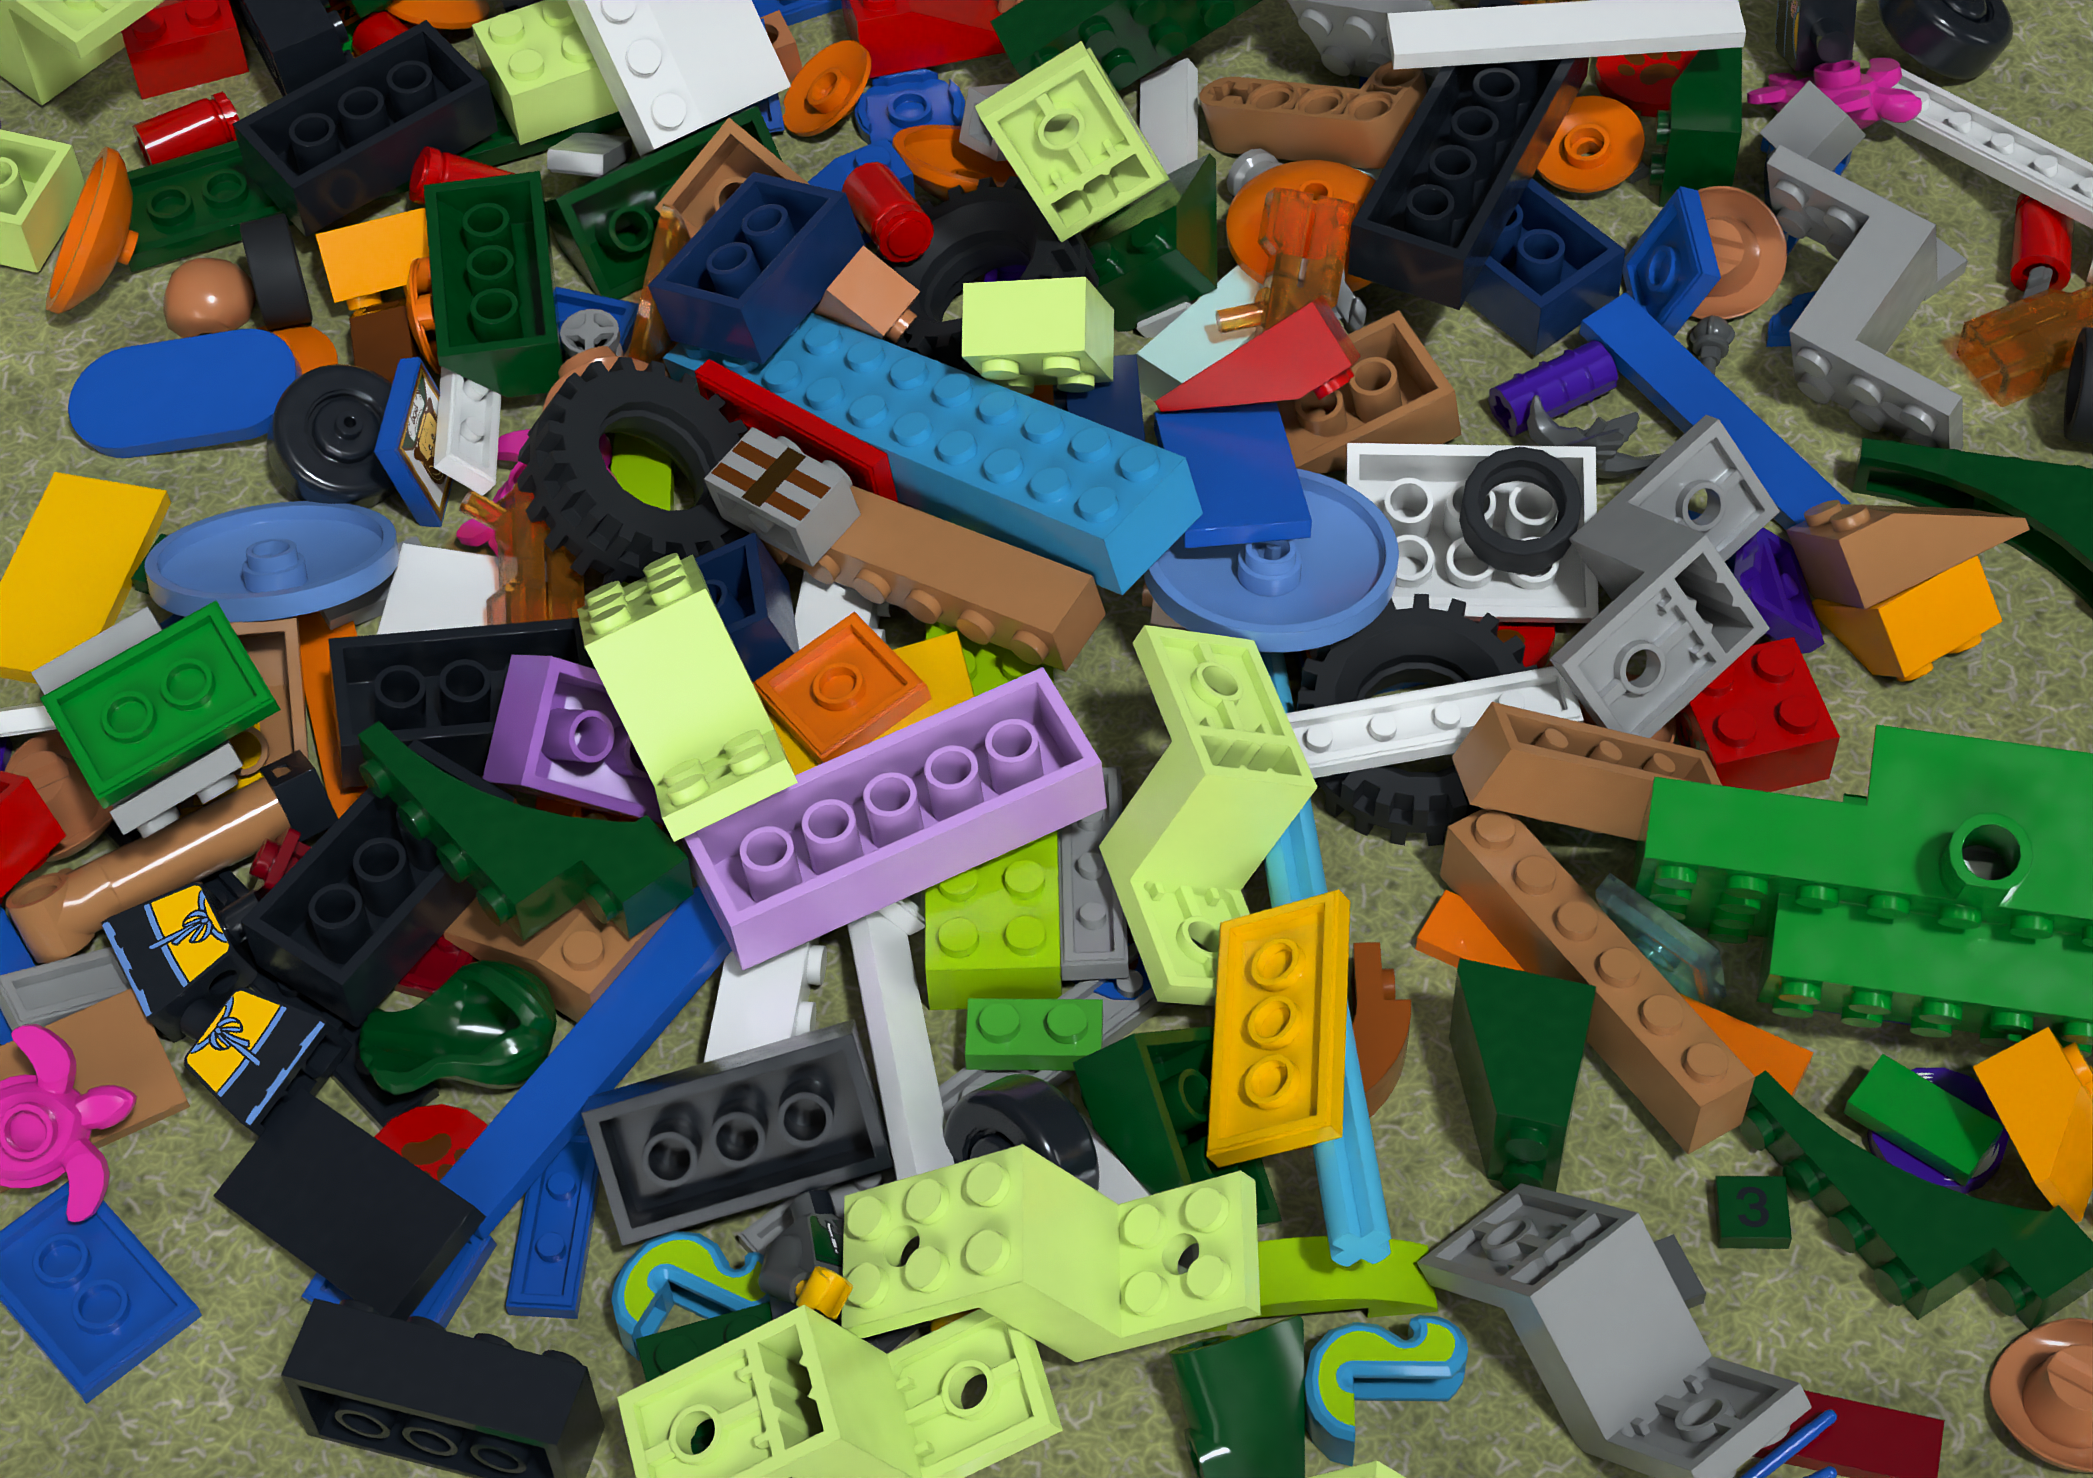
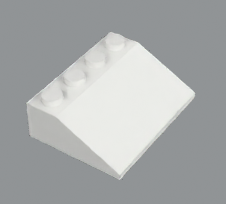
[567,0,791,156]
[1344,443,1599,623]

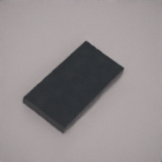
[213,1087,486,1321]

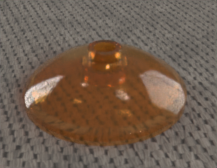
[628,204,691,364]

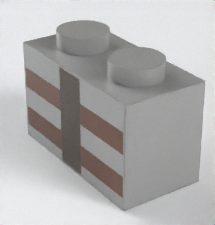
[704,427,861,567]

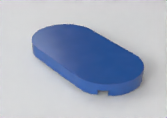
[68,329,302,458]

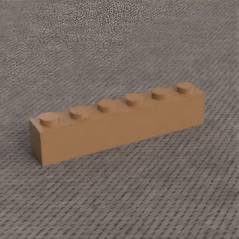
[750,486,1106,672]
[1440,809,1755,1154]

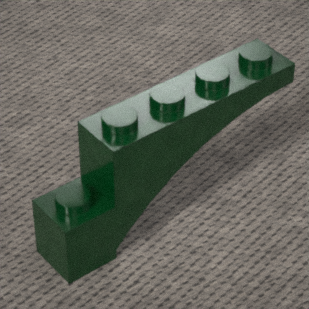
[1852,438,2093,609]
[357,721,694,941]
[1739,1070,2093,1330]

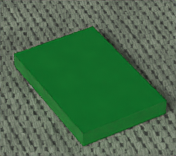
[40,600,281,809]

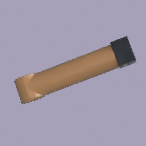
[5,749,338,964]

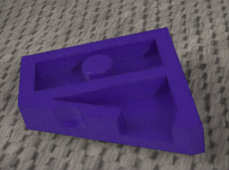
[1734,527,1825,654]

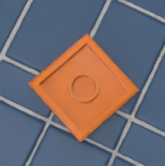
[753,611,932,765]

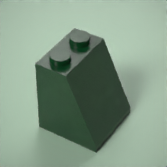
[1449,958,1596,1192]

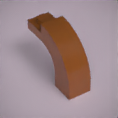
[1289,942,1411,1151]

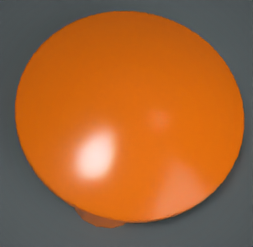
[406,256,441,374]

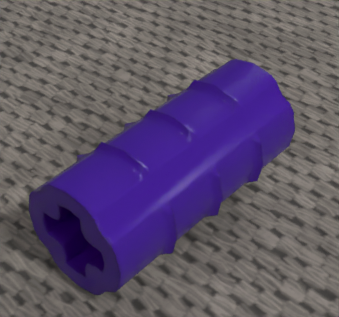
[1488,340,1618,437]

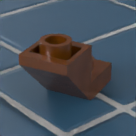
[349,297,421,384]

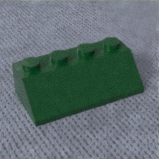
[545,106,783,299]
[424,171,564,398]

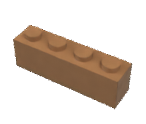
[1452,702,1722,840]

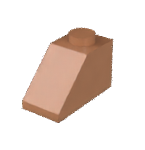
[815,246,920,344]

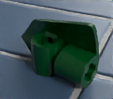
[1169,1315,1305,1478]

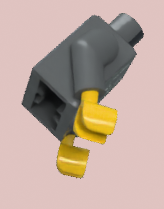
[758,1190,980,1354]

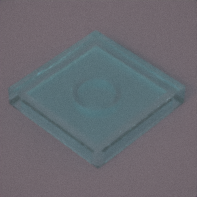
[1595,873,1727,1008]

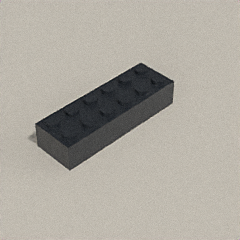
[1348,0,1589,310]

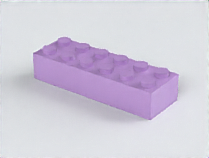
[682,667,1107,970]

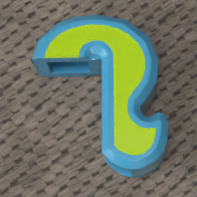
[611,1231,770,1361]
[1305,1315,1468,1467]

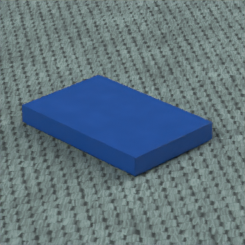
[1154,403,1312,548]
[0,1181,202,1404]

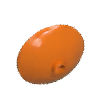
[892,125,1018,201]
[46,146,139,314]
[1226,160,1376,293]

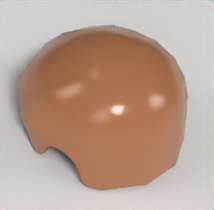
[163,258,256,338]

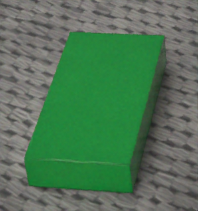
[1844,1054,2004,1187]

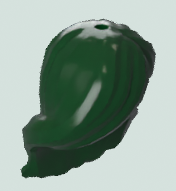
[358,960,557,1095]

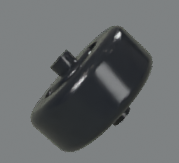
[1877,0,2013,79]
[267,364,397,508]
[944,1074,1100,1191]

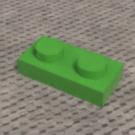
[965,998,1104,1071]

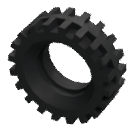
[875,176,1099,380]
[517,357,749,586]
[1297,594,1538,846]

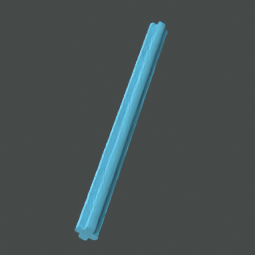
[1260,652,1391,1267]

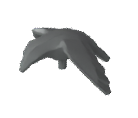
[1527,395,1663,479]

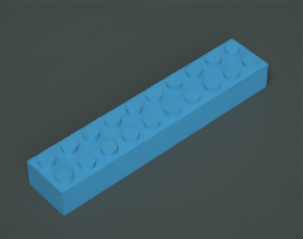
[663,312,1203,595]

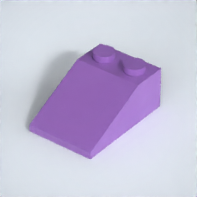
[483,655,666,826]

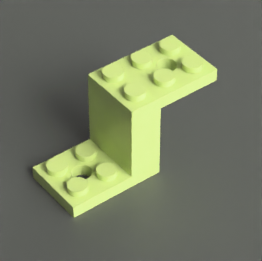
[0,0,165,106]
[974,41,1170,243]
[577,553,798,842]
[1099,625,1317,1006]
[841,1144,1261,1362]
[617,1305,1063,1478]

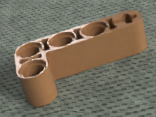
[1199,61,1428,169]

